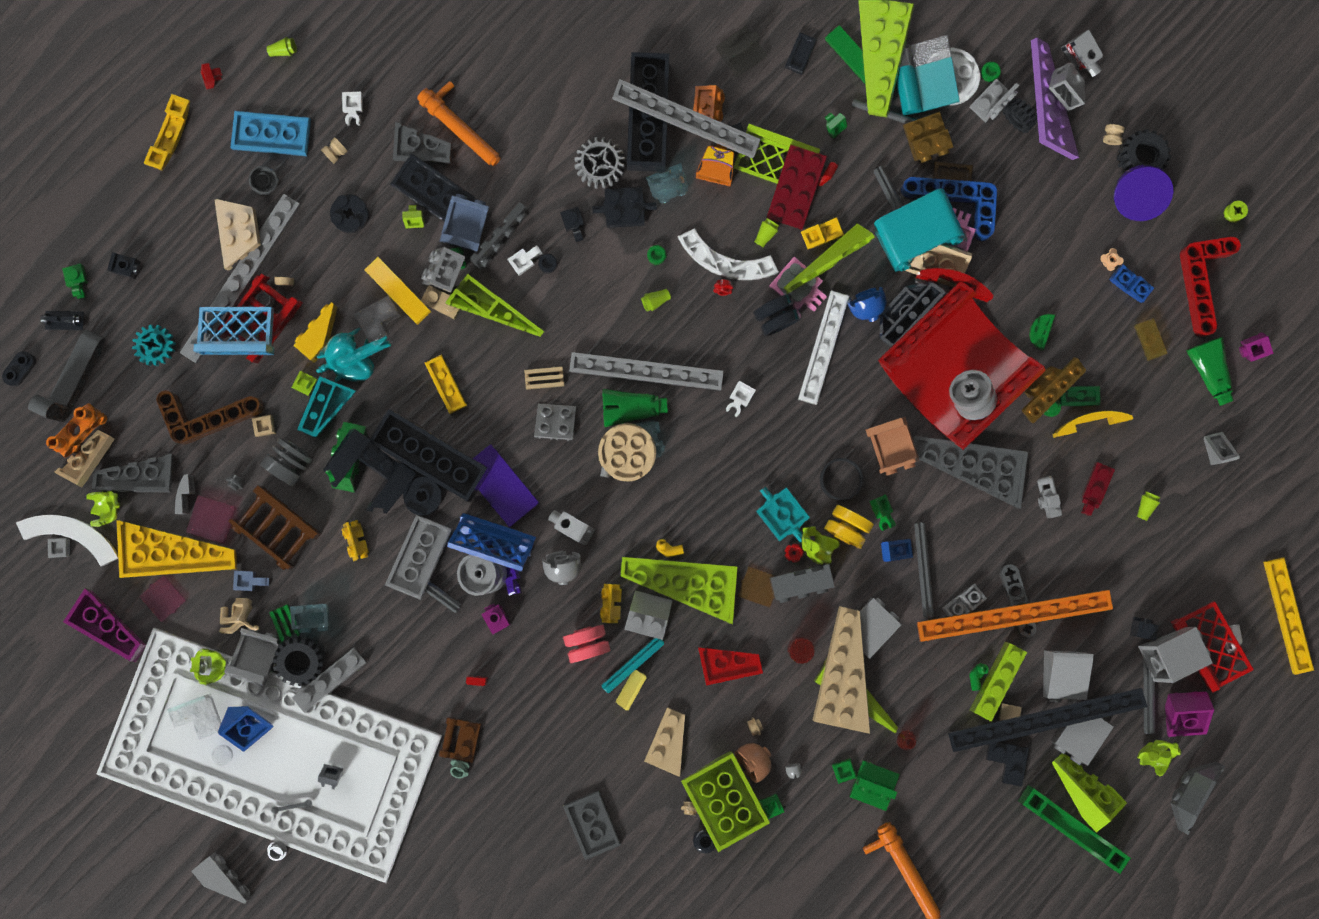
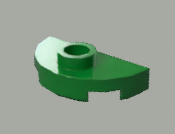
[1029,314,1055,351]

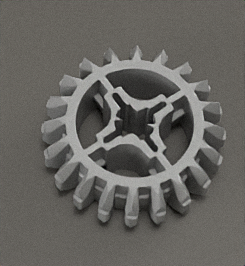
[575,137,625,189]

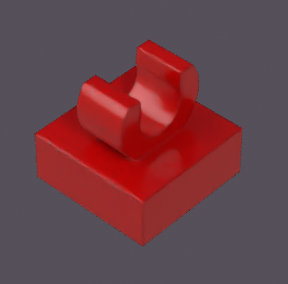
[201,63,222,89]

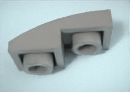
[942,584,987,617]

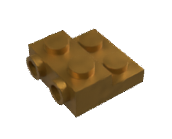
[903,112,953,163]

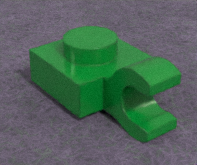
[62,263,88,299]
[869,494,896,531]

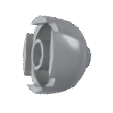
[542,551,581,585]

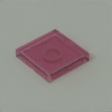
[186,496,236,543]

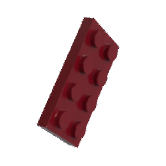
[766,144,827,230]

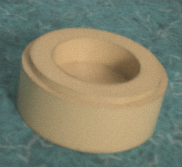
[274,277,294,286]

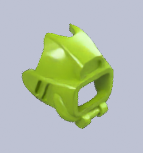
[86,491,120,527]
[802,526,840,565]
[190,649,226,685]
[1137,740,1181,776]

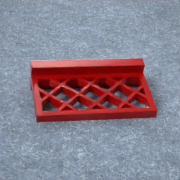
[1171,601,1254,692]

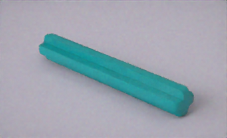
[601,638,664,693]

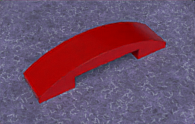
[915,268,994,302]

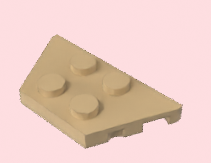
[215,199,261,270]

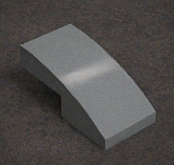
[175,474,195,515]

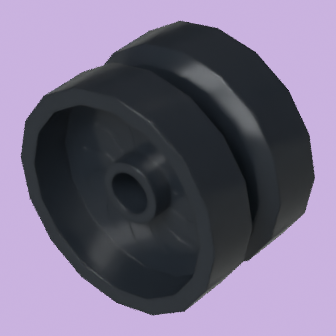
[753,294,802,337]

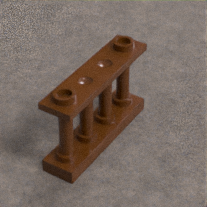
[228,485,322,570]

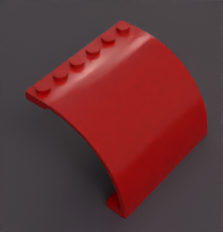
[878,281,1046,450]

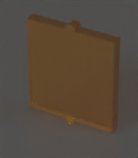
[738,567,774,608]

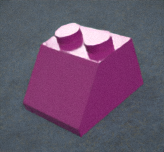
[1165,692,1214,737]

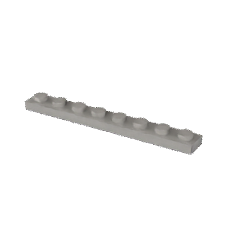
[612,79,760,158]
[569,352,723,391]

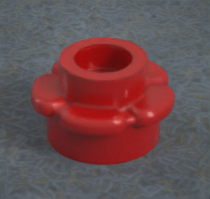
[785,543,804,563]

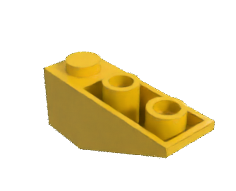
[293,302,338,363]

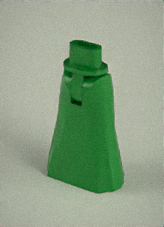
[1186,337,1234,406]
[602,389,668,427]

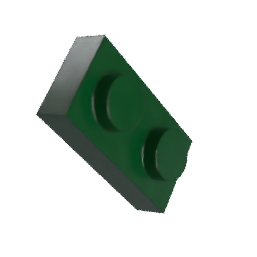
[1060,386,1100,407]

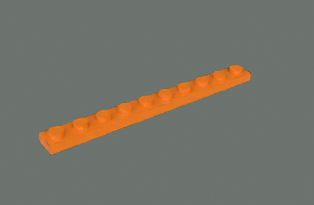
[917,590,1113,642]

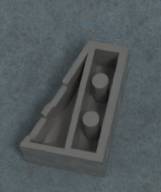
[769,564,835,603]

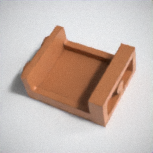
[866,417,920,475]

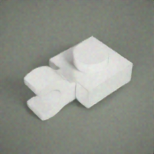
[507,246,543,276]

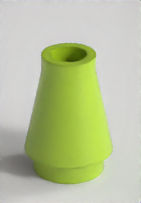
[267,37,297,57]
[754,218,779,248]
[641,289,671,312]
[1137,491,1161,521]

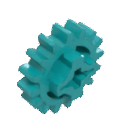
[132,324,176,366]

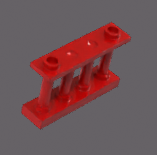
[218,273,303,364]

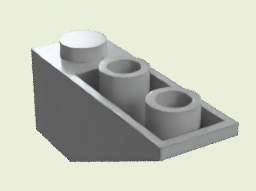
[192,852,252,903]

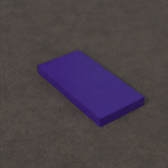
[473,444,539,527]

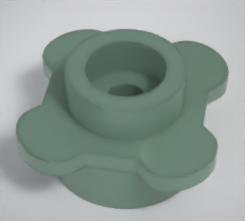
[450,759,469,778]

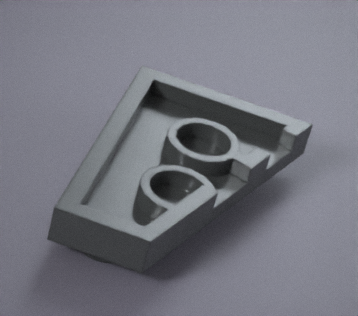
[393,122,452,164]

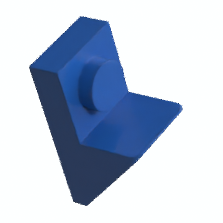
[881,539,913,562]

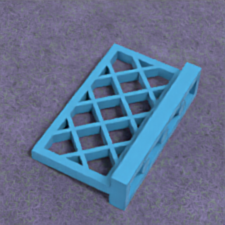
[193,307,274,355]

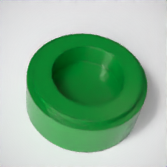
[981,62,1001,82]
[647,245,666,265]

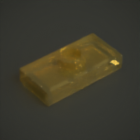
[1134,318,1167,361]

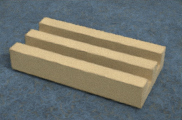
[524,367,564,390]

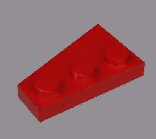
[698,647,763,686]

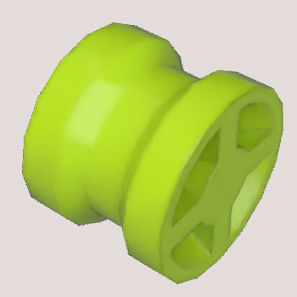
[1223,201,1248,223]

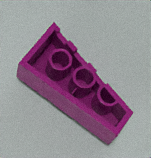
[63,588,146,662]

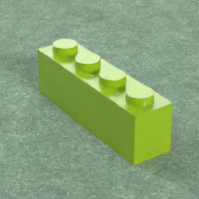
[970,642,1027,721]

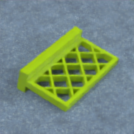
[734,124,820,184]

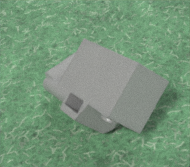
[1037,476,1062,518]

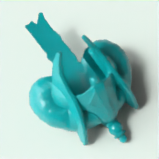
[316,327,391,382]

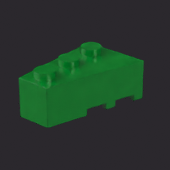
[326,422,368,493]

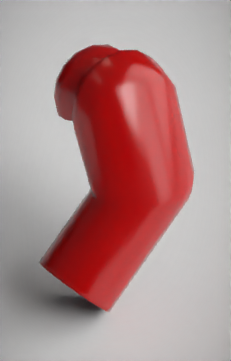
[817,162,838,186]

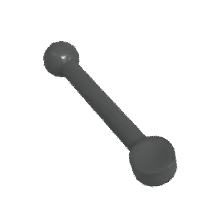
[271,799,312,814]

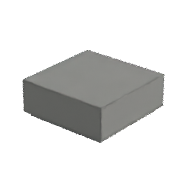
[48,538,70,558]

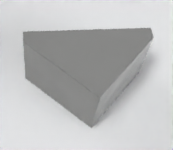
[1204,432,1240,465]

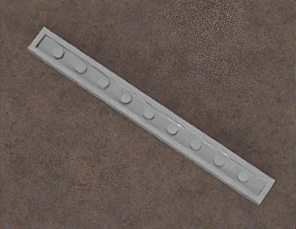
[180,194,301,364]

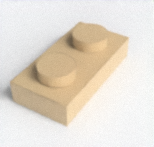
[421,285,460,320]

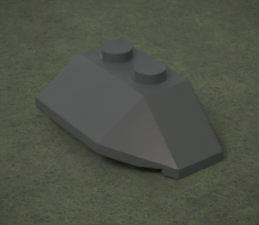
[1171,762,1226,835]

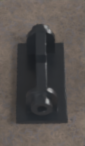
[40,311,84,330]

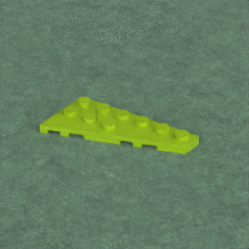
[859,0,914,118]
[621,557,737,625]

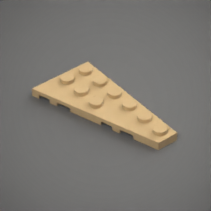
[813,606,870,734]

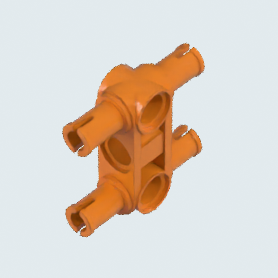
[46,403,107,458]

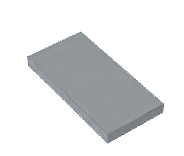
[385,515,452,600]

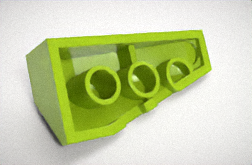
[1052,753,1127,833]

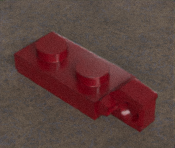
[1081,462,1115,516]

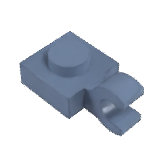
[233,571,270,591]

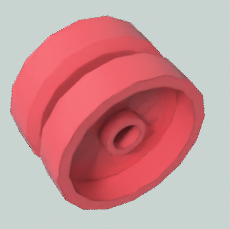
[563,625,611,663]

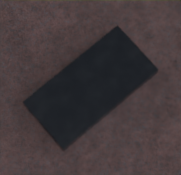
[390,153,475,222]

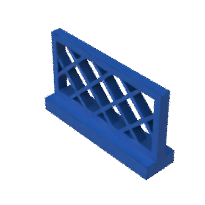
[447,513,536,572]

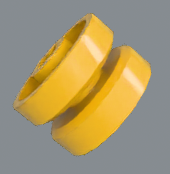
[824,505,874,549]

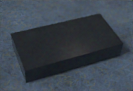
[785,32,817,75]

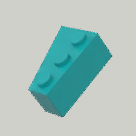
[297,376,357,437]

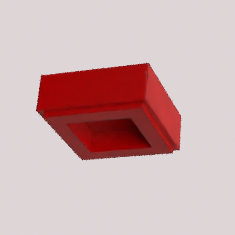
[466,676,488,686]

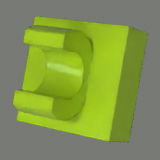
[402,205,425,228]
[291,371,318,396]

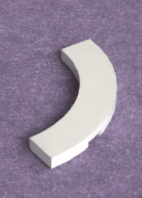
[678,228,779,280]
[16,515,118,566]

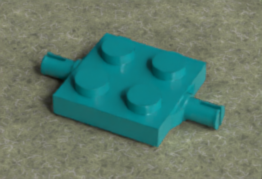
[756,487,810,543]

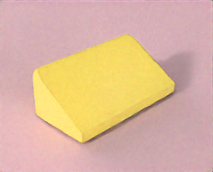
[616,670,647,710]

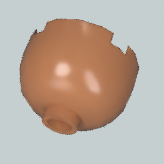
[734,743,771,783]

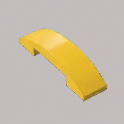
[144,94,190,171]
[1053,411,1133,438]

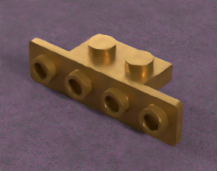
[1022,357,1086,423]

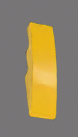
[364,257,431,325]

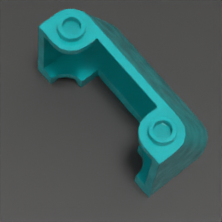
[874,188,965,273]

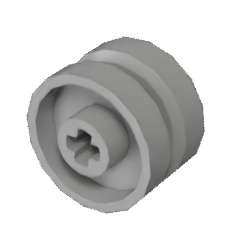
[949,370,997,420]
[457,553,507,596]

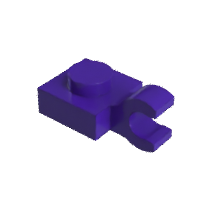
[505,560,521,595]

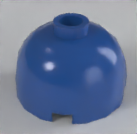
[847,287,887,322]

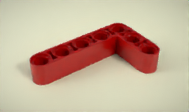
[1180,237,1241,337]

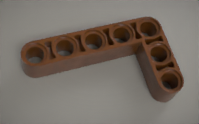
[156,390,264,444]

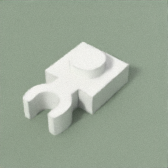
[342,92,363,126]
[726,381,756,417]

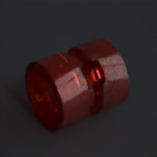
[787,637,815,664]

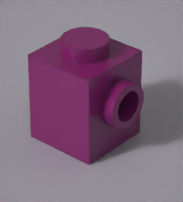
[481,603,511,635]

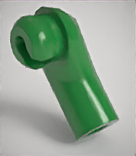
[969,663,989,691]

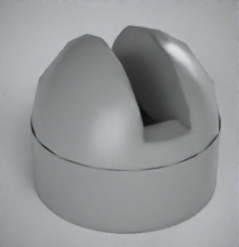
[785,763,802,779]

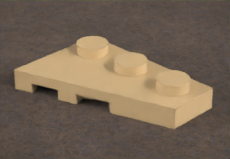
[55,430,114,488]
[644,707,685,777]

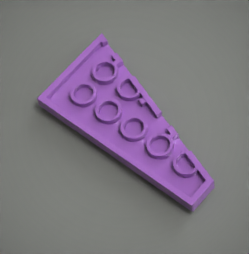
[1031,38,1079,160]

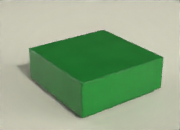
[831,758,857,784]

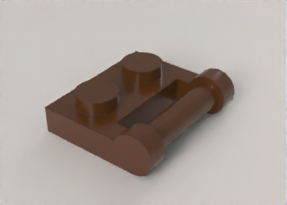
[438,717,481,763]

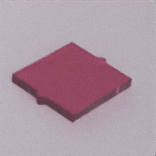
[140,576,186,622]

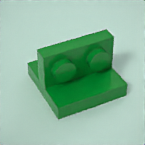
[849,760,900,811]

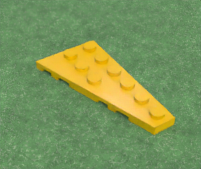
[116,520,237,578]

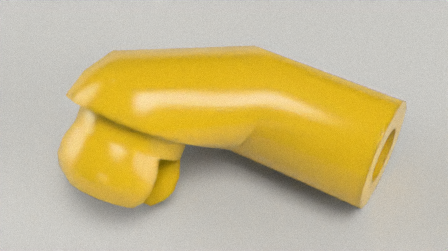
[656,539,684,557]

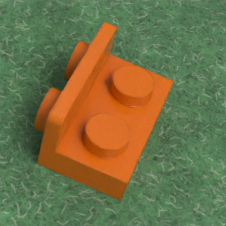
[693,85,725,122]

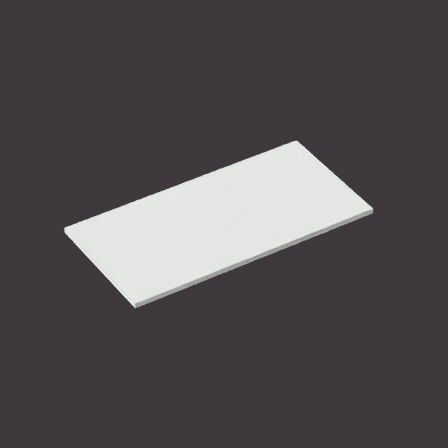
[97,628,442,883]

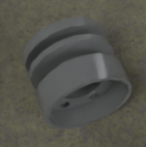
[260,437,313,487]

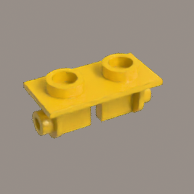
[342,520,369,562]
[600,584,622,623]

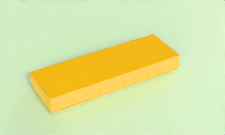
[425,354,467,414]

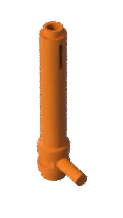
[417,81,501,167]
[863,822,941,919]

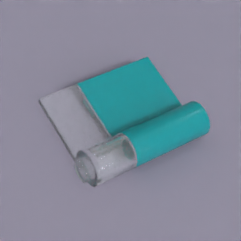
[897,35,960,116]

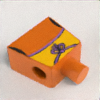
[696,144,734,186]

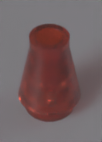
[897,730,916,750]

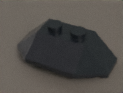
[880,281,947,348]

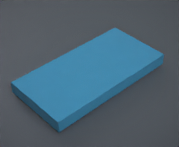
[231,111,311,156]

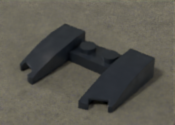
[323,429,416,514]

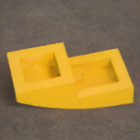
[801,217,844,250]

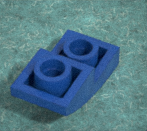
[1109,264,1154,303]

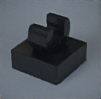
[318,764,343,790]

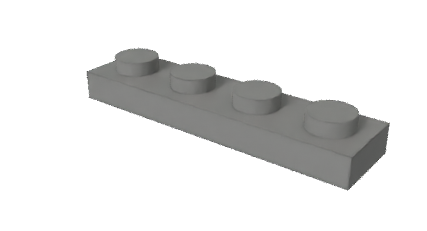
[292,648,367,713]

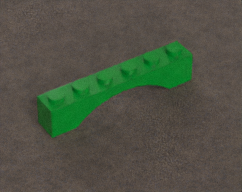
[1017,785,1131,874]

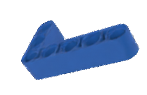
[901,177,997,241]

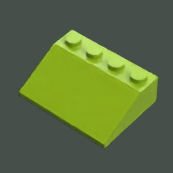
[681,751,770,852]

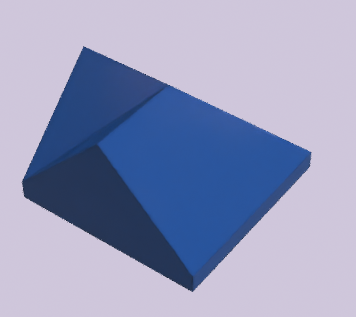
[218,706,274,752]

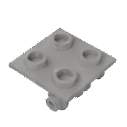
[534,404,576,441]

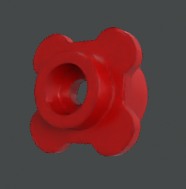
[713,279,733,296]

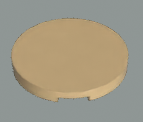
[598,423,656,481]

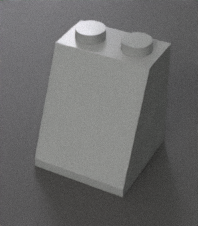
[624,590,672,640]
[1138,627,1212,683]
[1043,650,1093,703]

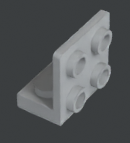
[969,79,1019,123]
[421,247,465,292]

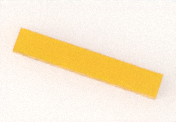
[1263,557,1314,675]

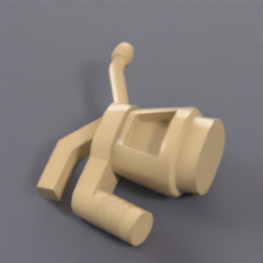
[219,598,259,634]

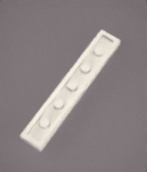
[798,290,849,405]

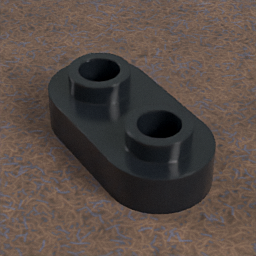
[2,351,36,386]

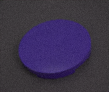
[1113,165,1173,221]

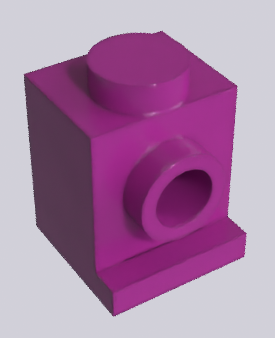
[1239,332,1274,362]

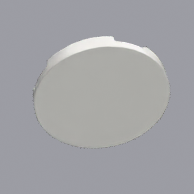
[927,48,981,105]

